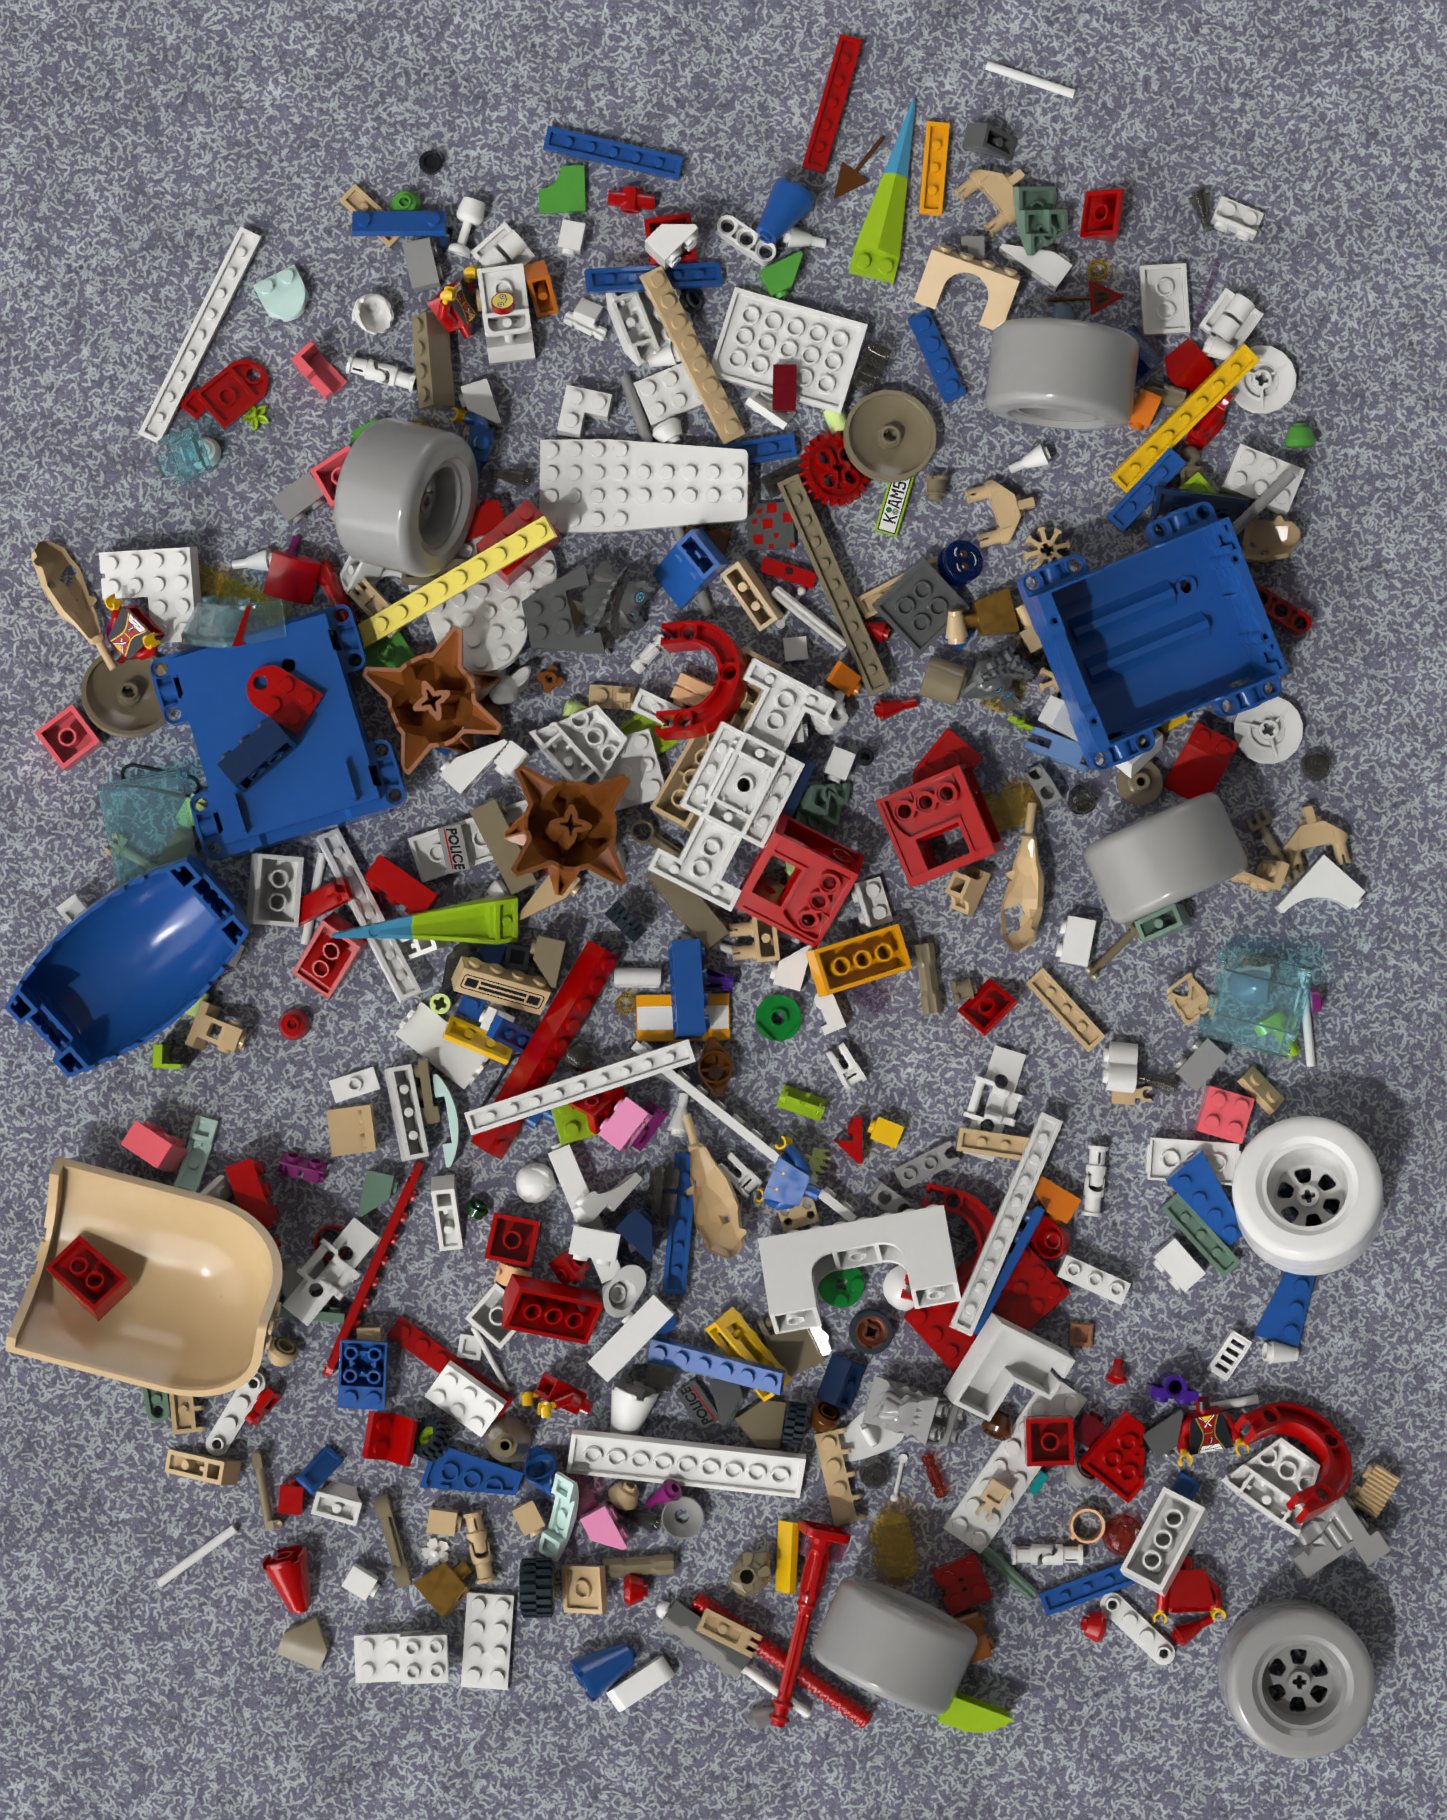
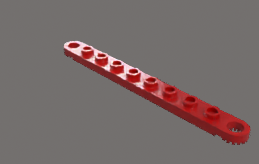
[322,1159,425,1378]

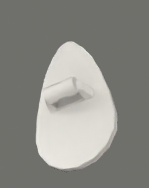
[839,1410,905,1462]

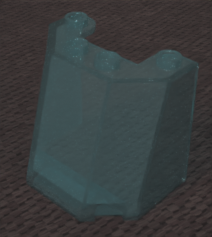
[1197,946,1312,1059]

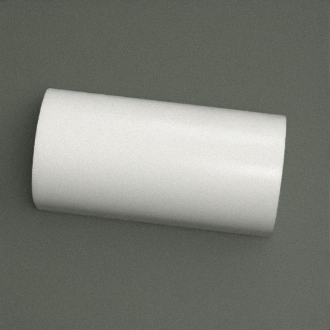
[614,967,661,988]

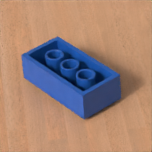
[668,939,710,1040]

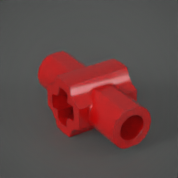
[607,186,655,214]

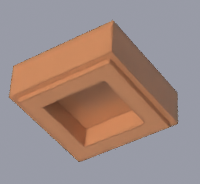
[1067,1321,1094,1347]

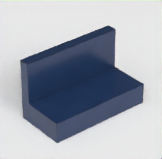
[816,1353,866,1410]

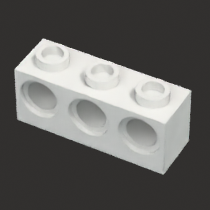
[1055,1254,1131,1305]

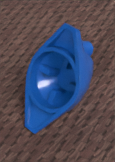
[524,1445,558,1496]

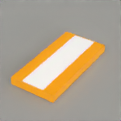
[636,994,730,1042]

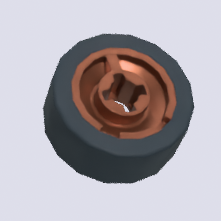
[848,1309,893,1355]

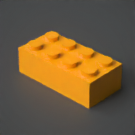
[805,923,912,997]

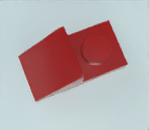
[834,1116,863,1164]

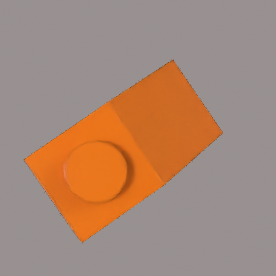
[524,260,559,319]
[1128,388,1162,432]
[825,660,862,699]

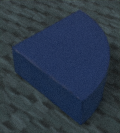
[439,226,454,249]

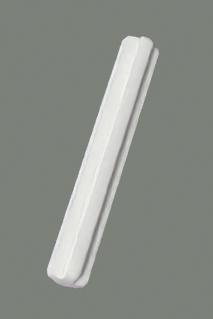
[771,586,847,651]

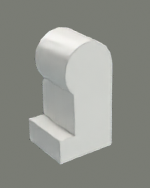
[814,992,846,1035]

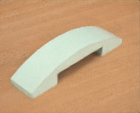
[432,1074,460,1167]
[173,1115,219,1193]
[538,1471,579,1562]

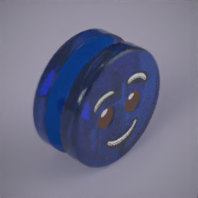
[937,540,983,586]

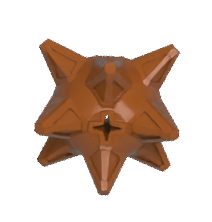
[362,626,502,775]
[504,764,630,896]

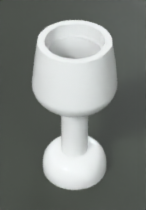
[447,197,486,258]

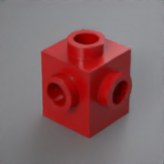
[548,1249,591,1285]

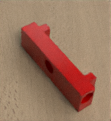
[759,556,817,590]

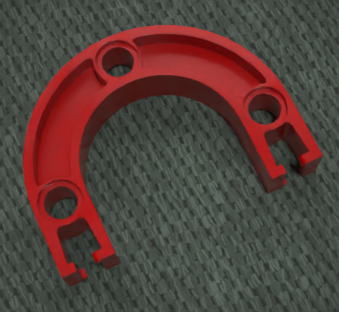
[655,620,748,741]
[901,1183,995,1307]
[1234,1402,1352,1524]

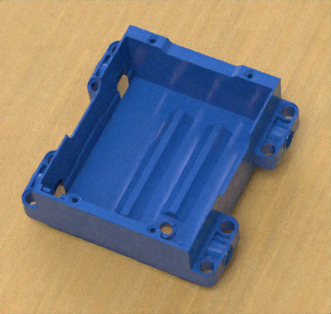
[1017,501,1288,770]
[150,604,407,861]

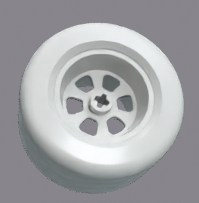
[1232,1116,1384,1275]

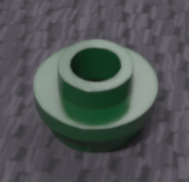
[466,1199,489,1220]

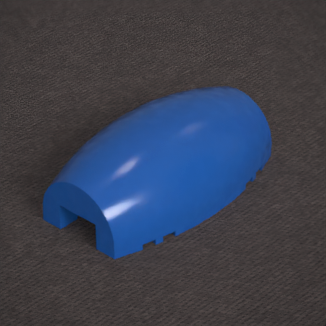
[5,855,250,1077]

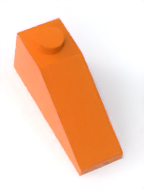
[1033,1175,1082,1225]

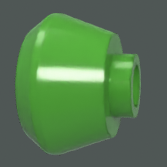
[390,190,421,211]
[1284,423,1316,449]

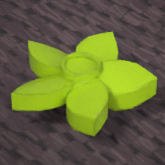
[242,405,270,431]
[1007,714,1034,731]

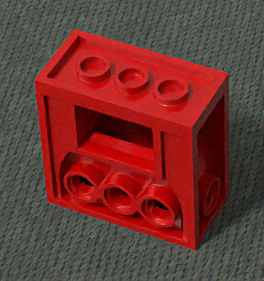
[875,763,1005,888]
[734,813,864,949]

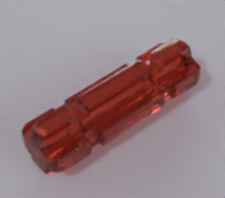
[921,1453,948,1499]

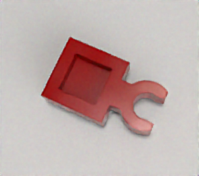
[245,1387,283,1426]

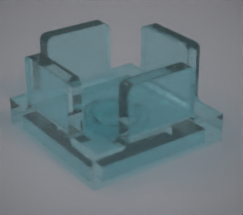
[155,426,213,486]

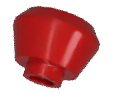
[278,1009,310,1040]
[623,1574,648,1606]
[1080,1610,1107,1642]

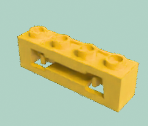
[705,1306,792,1402]

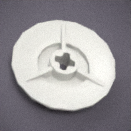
[1230,345,1296,414]
[1234,696,1303,764]

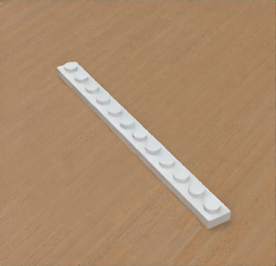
[631,1040,857,1222]

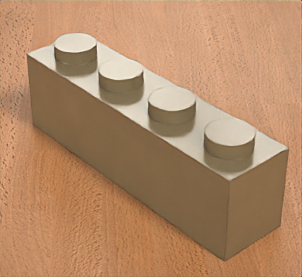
[411,312,455,410]
[469,799,539,895]
[648,873,729,953]

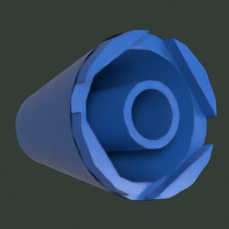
[756,177,815,244]
[569,1643,637,1703]

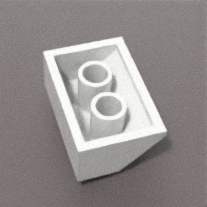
[246,853,304,927]

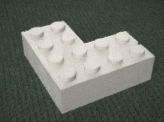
[99,547,204,643]
[943,1313,1075,1422]

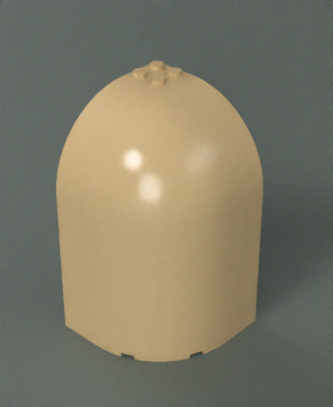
[5,1156,283,1397]

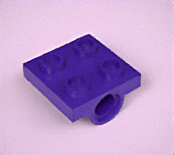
[1145,1371,1199,1405]

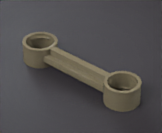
[631,820,682,858]
[374,1494,412,1589]

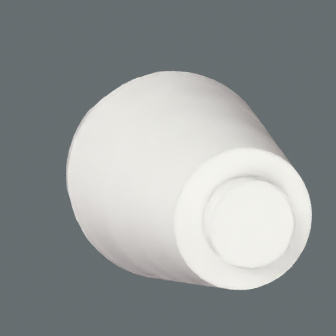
[610,1379,658,1436]

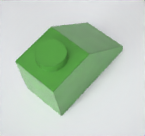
[759,251,803,300]

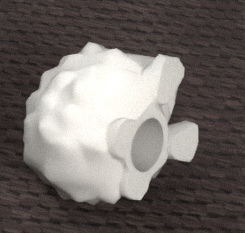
[806,686,849,735]

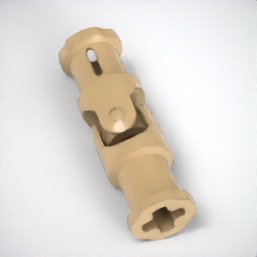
[462,1510,497,1584]

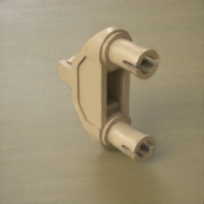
[954,169,1026,237]
[964,480,1036,549]
[1282,805,1351,874]

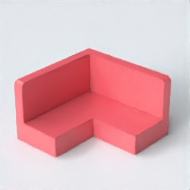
[291,341,347,401]

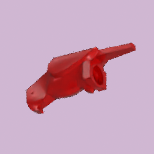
[1180,391,1235,458]

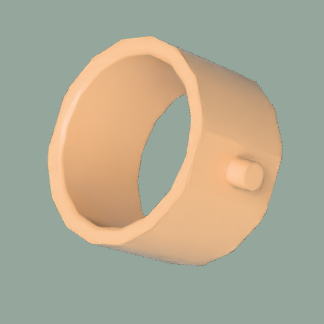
[493,1262,533,1286]
[1068,1506,1105,1544]

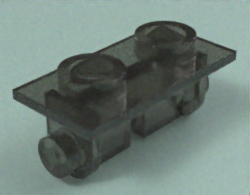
[760,458,806,499]

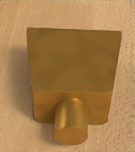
[963,588,1020,636]
[413,1560,473,1619]

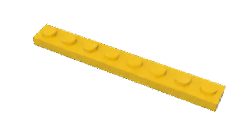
[1109,343,1260,493]

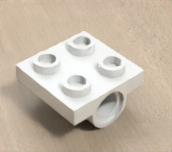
[470,222,536,268]
[1199,288,1264,349]

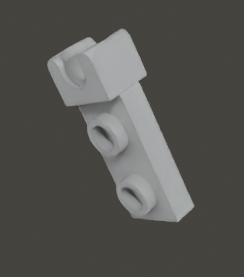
[893,1140,961,1190]

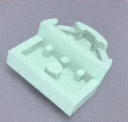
[253,265,309,322]

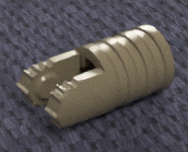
[1144,380,1187,408]

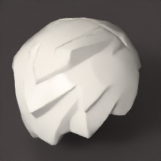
[351,293,394,335]
[516,1163,556,1204]

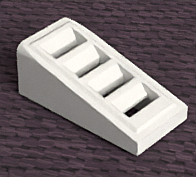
[1207,1329,1253,1381]

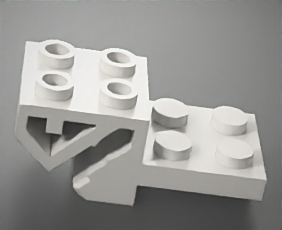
[477,263,536,365]
[354,1630,449,1685]

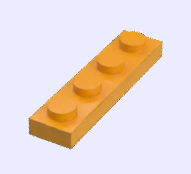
[918,121,950,216]

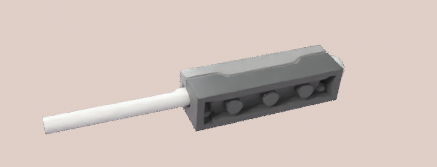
[656,1597,811,1718]

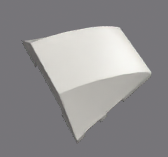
[606,289,693,367]
[529,705,628,785]
[1221,1437,1320,1537]

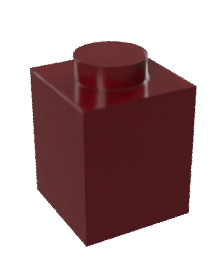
[1073,1410,1106,1448]

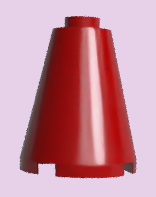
[261,1545,312,1614]

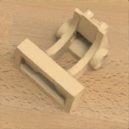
[185,1001,250,1054]

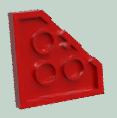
[1078,1409,1144,1503]

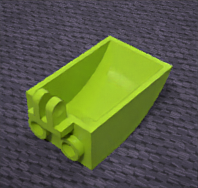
[936,1691,1014,1733]

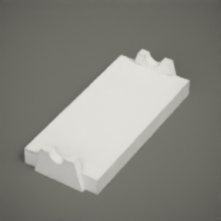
[395,1001,489,1089]
[1144,1137,1241,1185]

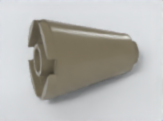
[485,1416,532,1463]

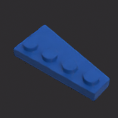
[1166,1149,1242,1247]
[1252,1272,1315,1346]
[419,1446,524,1495]

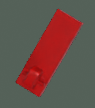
[298,877,354,927]

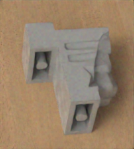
[862,1376,967,1447]
[1287,1493,1391,1578]

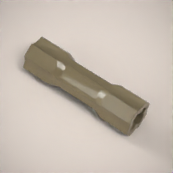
[914,943,943,1015]
[603,1553,674,1579]

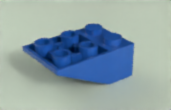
[652,529,730,610]
[338,1339,388,1410]

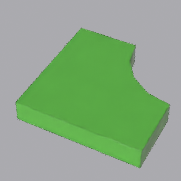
[539,165,586,214]

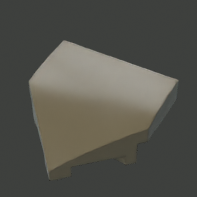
[734,1399,786,1449]
[276,1616,330,1671]

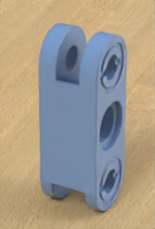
[1023,726,1089,773]

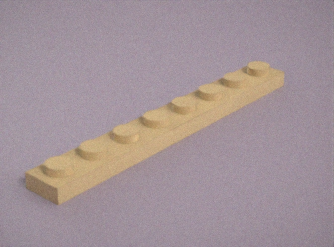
[639,265,746,445]

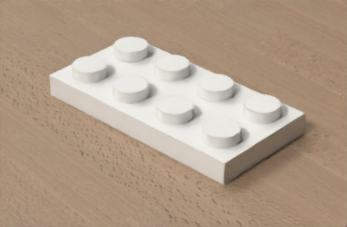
[461,1591,514,1690]

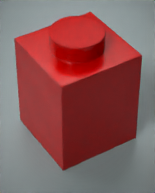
[278,1479,306,1515]

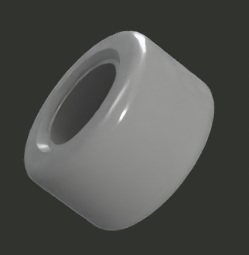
[985,318,1139,431]
[334,418,478,577]
[1084,792,1248,924]
[813,1576,978,1715]
[1217,1599,1376,1759]

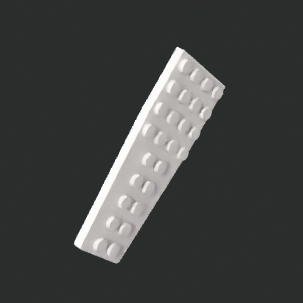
[539,439,749,533]

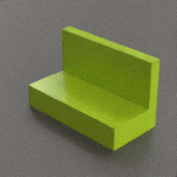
[152,1044,187,1069]

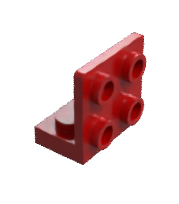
[568,1068,625,1135]
[362,1410,417,1467]

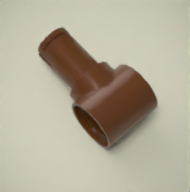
[683,525,732,556]

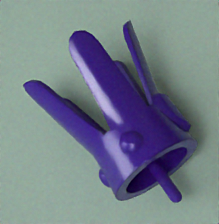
[705,967,740,991]

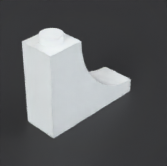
[1274,855,1366,913]

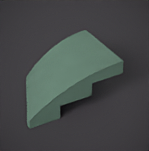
[1013,186,1068,256]
[793,783,851,838]

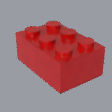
[475,499,560,586]
[364,854,441,915]
[225,1157,281,1228]

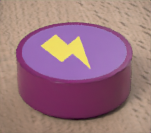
[1309,988,1322,1012]

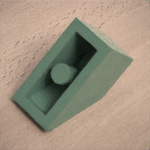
[1134,903,1193,944]
[357,1170,399,1217]

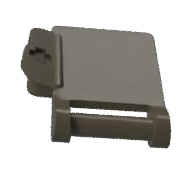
[756,1317,831,1377]

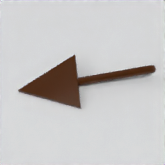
[834,137,884,199]

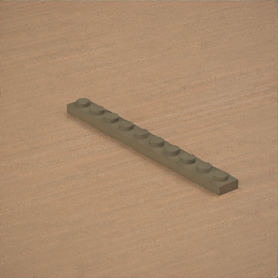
[777,474,892,696]

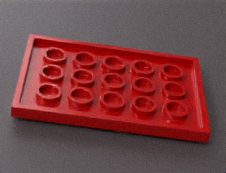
[903,1233,1071,1373]

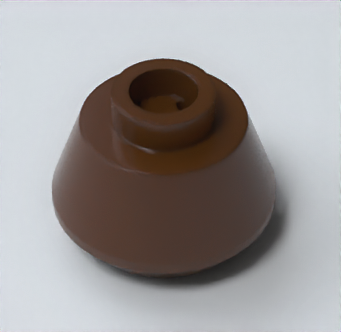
[810,1402,841,1433]
[982,1411,1012,1441]

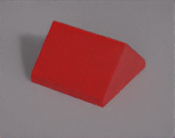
[1080,188,1124,242]
[957,978,1018,1036]

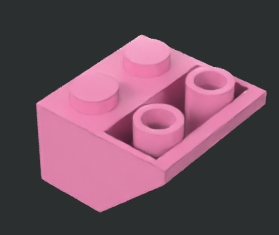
[598,1097,653,1154]
[580,1501,630,1550]

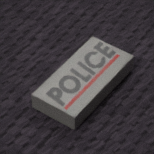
[438,823,471,874]

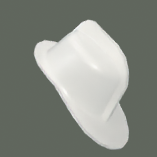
[601,1264,646,1318]

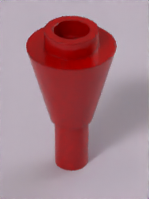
[864,621,891,644]
[873,698,917,721]
[1171,1614,1213,1647]

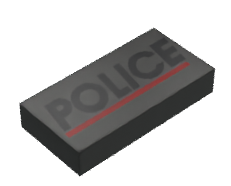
[675,1379,719,1431]

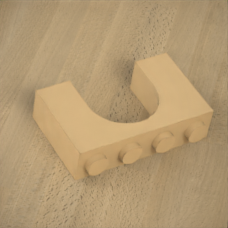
[913,244,1021,330]

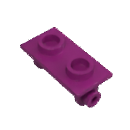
[631,1100,668,1152]
[278,1152,328,1184]

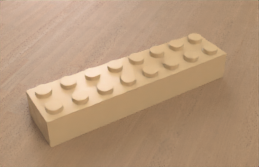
[650,647,791,833]

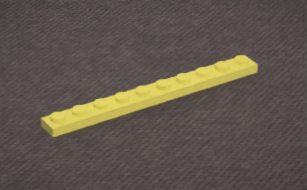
[358,516,558,649]

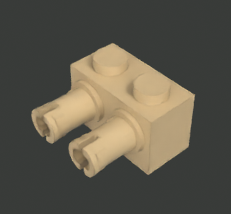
[1015,604,1043,658]
[729,916,780,963]

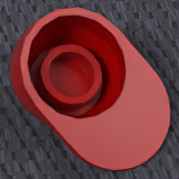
[1023,1215,1071,1259]

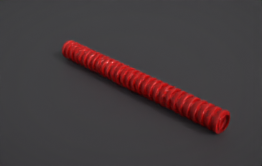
[691,1591,873,1729]

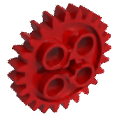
[798,431,870,507]

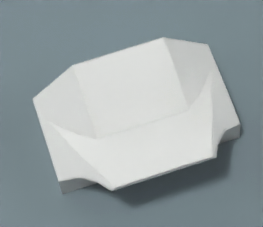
[311,1480,363,1526]

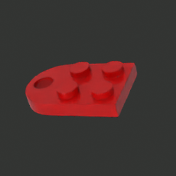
[194,359,268,431]
[247,665,324,735]
[913,728,983,801]

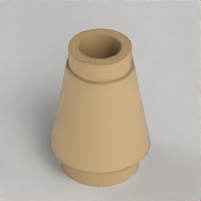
[945,609,968,644]

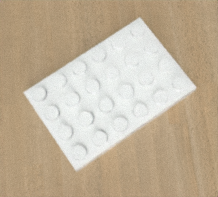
[711,287,868,414]

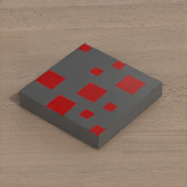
[747,502,795,551]

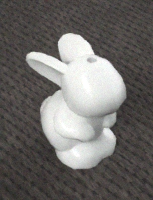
[490,665,531,705]

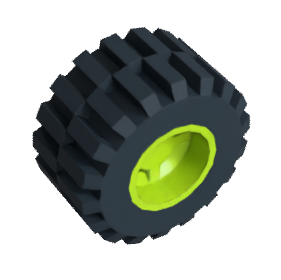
[519,1557,555,1618]

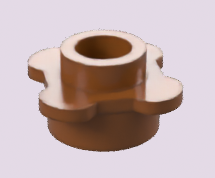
[536,665,564,693]

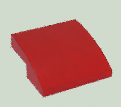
[263,549,322,605]

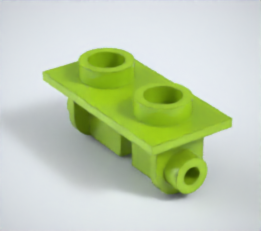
[776,1084,828,1122]

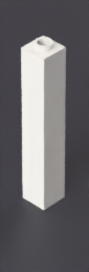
[548,1143,622,1283]

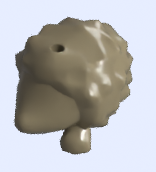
[729,1551,772,1597]

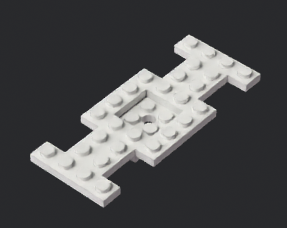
[647,658,837,912]

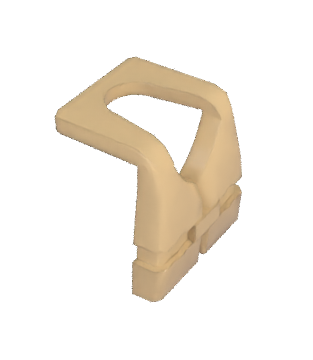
[1166,972,1216,1026]

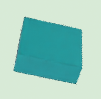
[1027,1469,1049,1496]

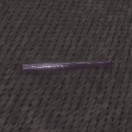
[1190,259,1221,337]

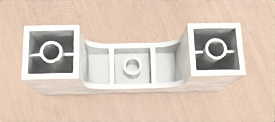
[758,1204,961,1334]

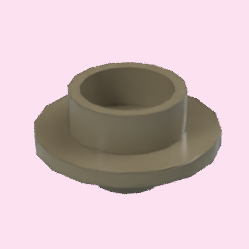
[1117,761,1163,805]

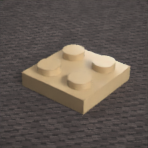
[561,1564,608,1614]

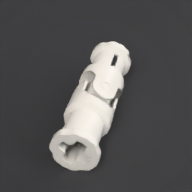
[346,353,417,393]
[1081,1145,1109,1217]
[1011,1544,1083,1565]

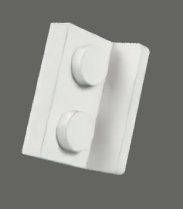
[1210,196,1264,241]
[850,876,893,929]

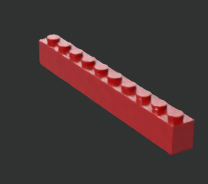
[470,940,620,1160]

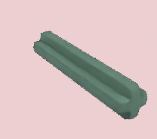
[980,1546,1038,1600]

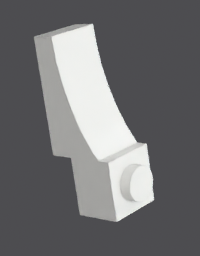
[571,1172,642,1224]

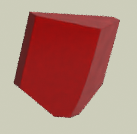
[1164,338,1215,393]

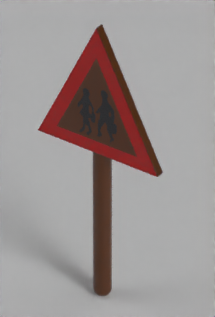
[1046,280,1124,315]

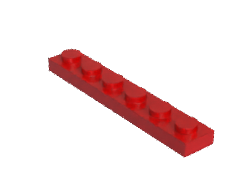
[802,34,862,174]
[387,1316,514,1417]

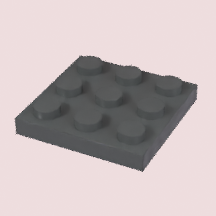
[872,557,970,656]

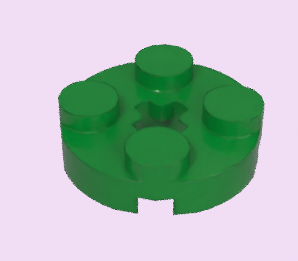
[755,995,802,1041]
[818,1267,865,1308]

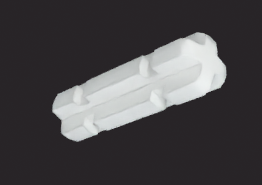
[563,311,607,341]
[630,633,667,674]

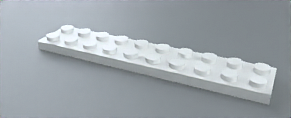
[567,1429,806,1498]

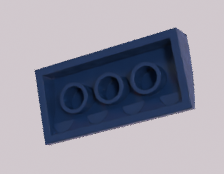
[1150,485,1250,546]

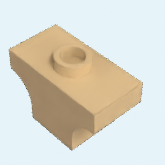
[945,865,991,917]

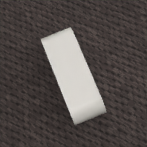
[717,215,776,266]
[605,1655,675,1712]

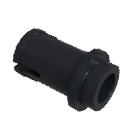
[856,748,874,766]

